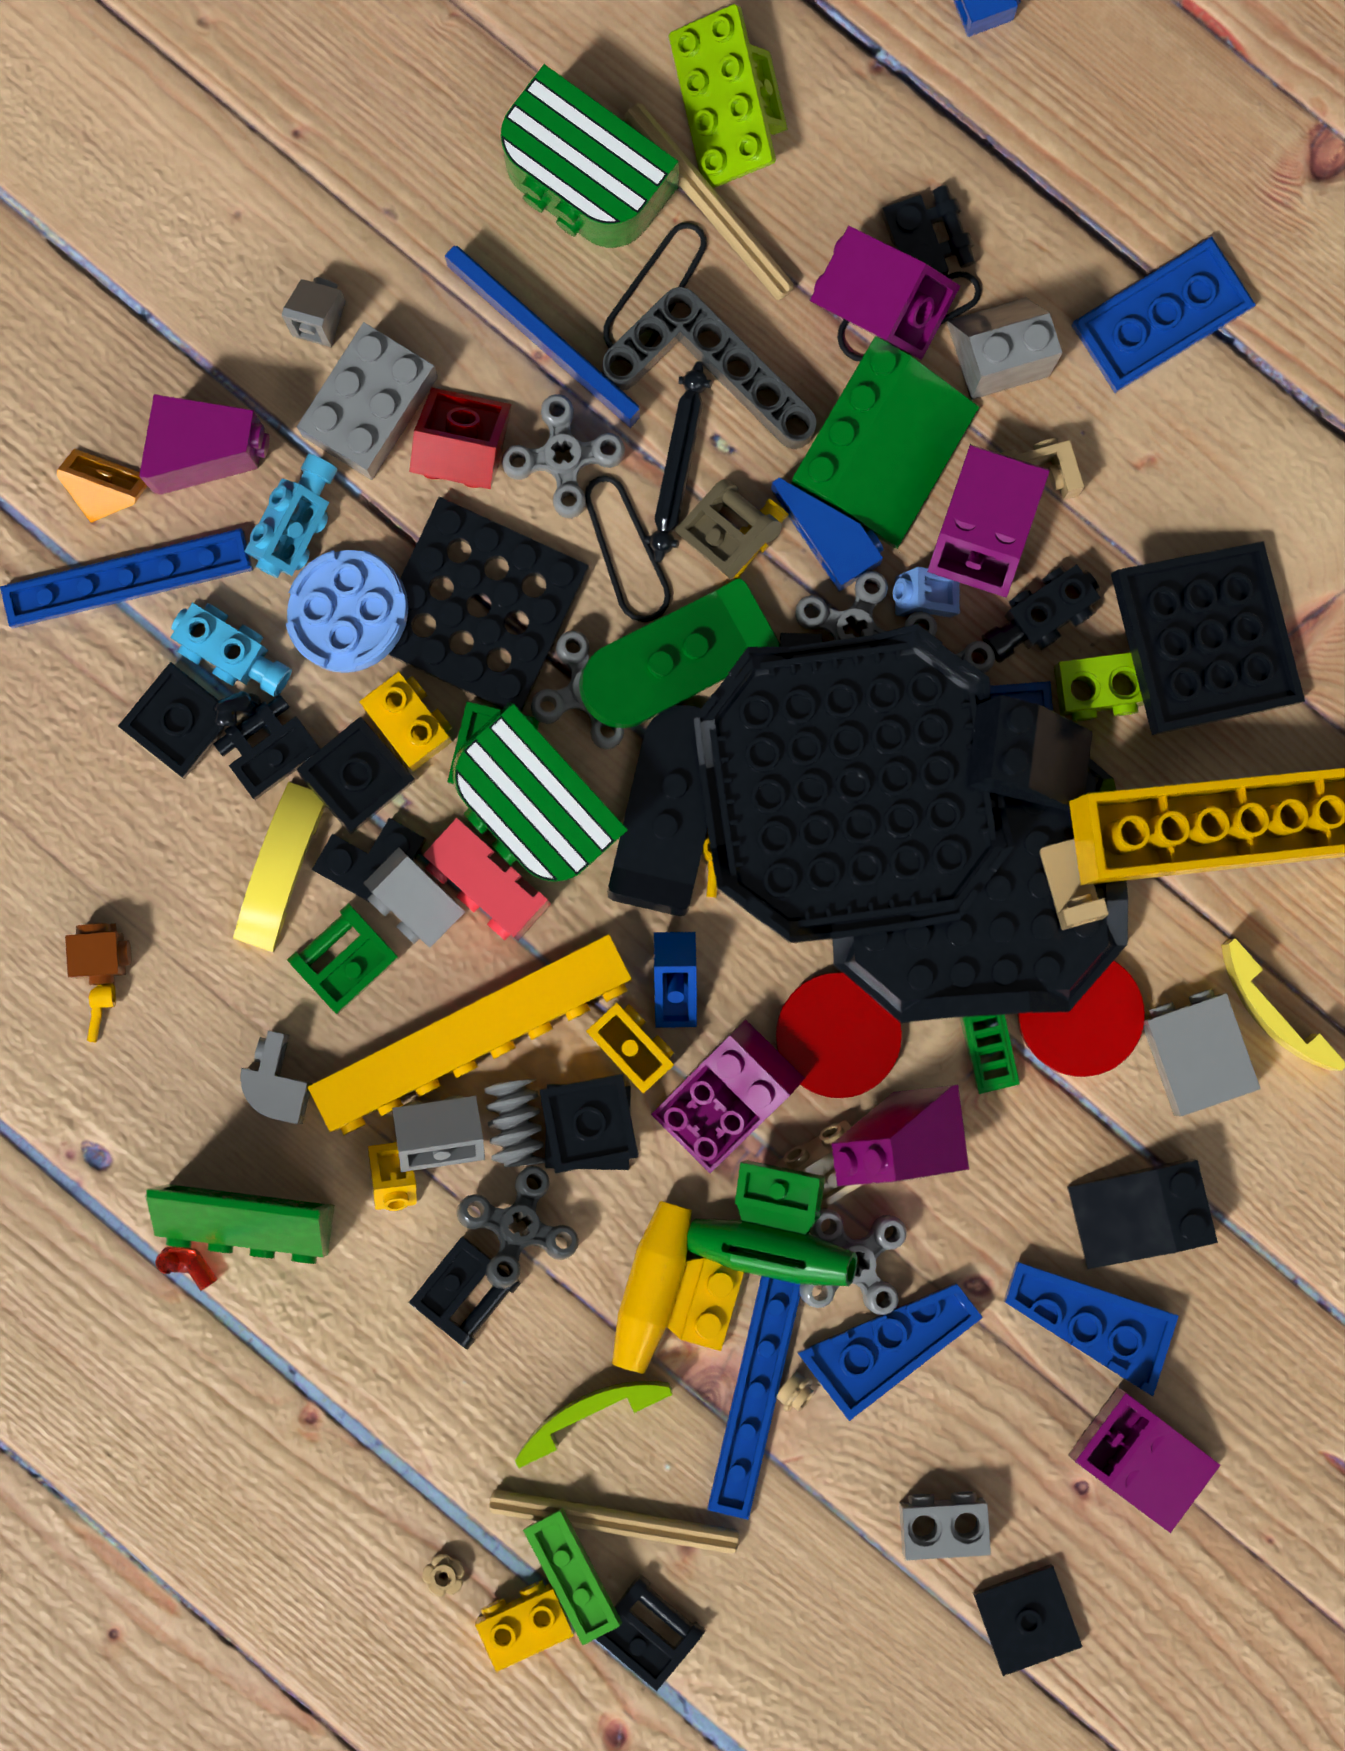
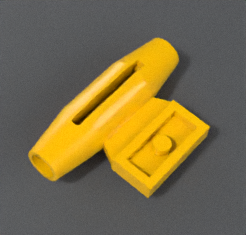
[612,1201,744,1374]

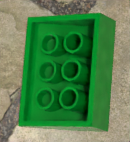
[791,336,979,549]
[146,1184,335,1264]

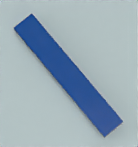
[445,245,640,428]
[0,528,253,629]
[707,1276,800,1520]

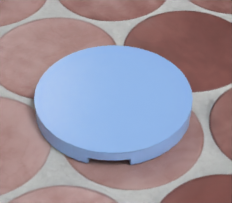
[286,550,408,673]

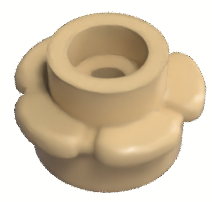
[776,1372,815,1412]
[423,1554,465,1597]

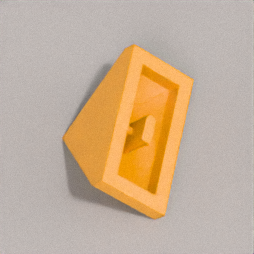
[57,448,147,523]

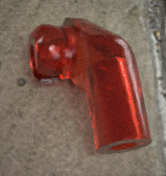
[155,1246,218,1291]

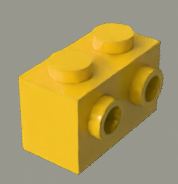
[359,671,452,772]
[586,1003,674,1094]
[475,1580,575,1672]

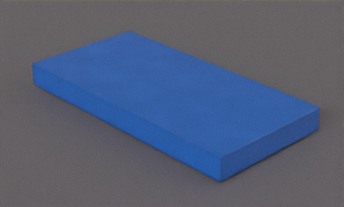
[1071,236,1256,394]

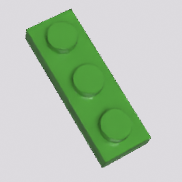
[523,1508,623,1645]

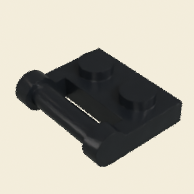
[409,1236,521,1349]
[596,1574,706,1691]

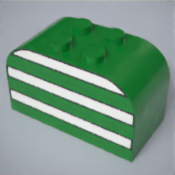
[501,64,679,248]
[452,702,627,881]

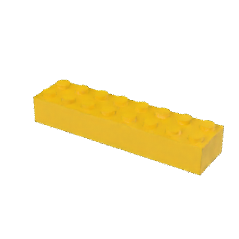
[1069,768,1345,885]

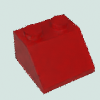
[409,387,512,489]

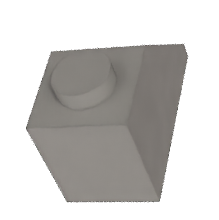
[282,277,345,347]

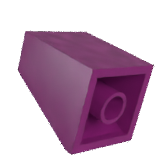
[810,225,961,360]
[139,394,270,494]
[832,1085,969,1186]

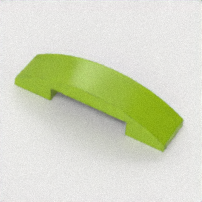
[515,1381,673,1468]

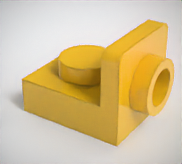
[368,1142,417,1211]

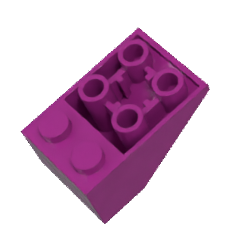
[927,444,1050,598]
[651,1019,805,1173]
[1068,1387,1221,1533]

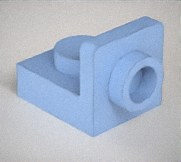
[893,567,960,617]

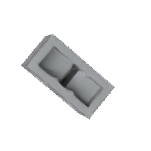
[899,1491,991,1560]

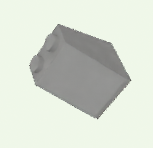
[947,297,1062,400]

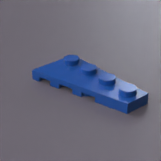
[1003,1261,1179,1396]
[797,1283,983,1421]

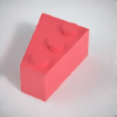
[423,818,551,941]

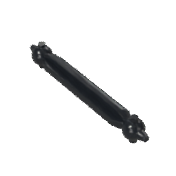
[645,361,712,563]

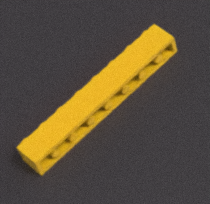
[308,934,632,1136]

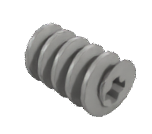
[485,1079,545,1167]

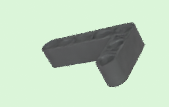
[602,287,817,449]

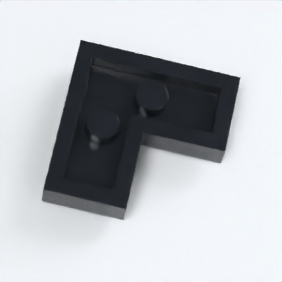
[312,818,427,902]

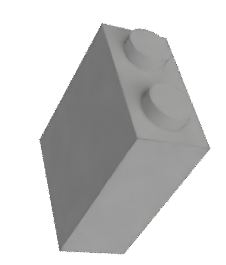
[1143,989,1261,1116]

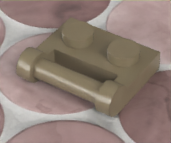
[675,479,782,580]

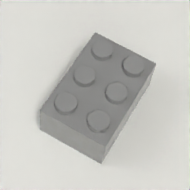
[297,322,438,480]

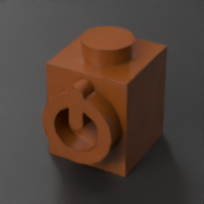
[65,923,132,985]

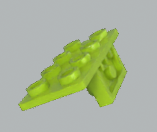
[669,4,788,188]

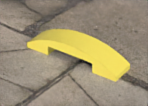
[233,782,325,952]
[1221,938,1345,1071]

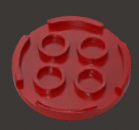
[1018,961,1145,1077]
[776,973,902,1098]

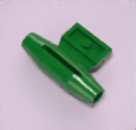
[687,1160,857,1286]

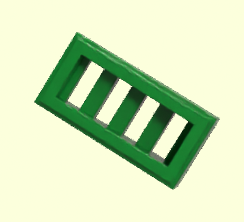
[960,1015,1020,1094]

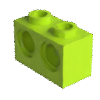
[1054,653,1144,722]

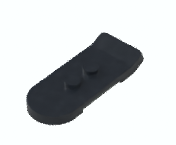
[607,705,708,916]

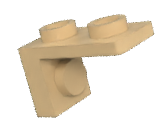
[1000,438,1084,500]
[1039,839,1109,930]

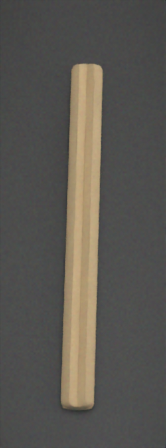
[624,103,794,300]
[489,1489,739,1554]

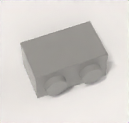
[364,847,465,948]
[392,1095,485,1172]

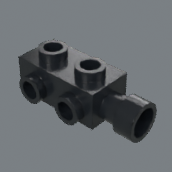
[981,564,1101,663]

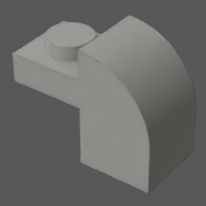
[240,1031,312,1124]

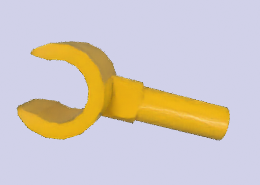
[703,838,717,897]
[86,984,116,1043]

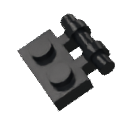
[881,185,975,275]
[213,694,321,800]

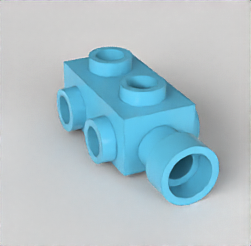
[244,454,338,578]
[170,602,292,697]

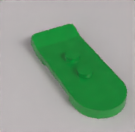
[579,579,780,728]

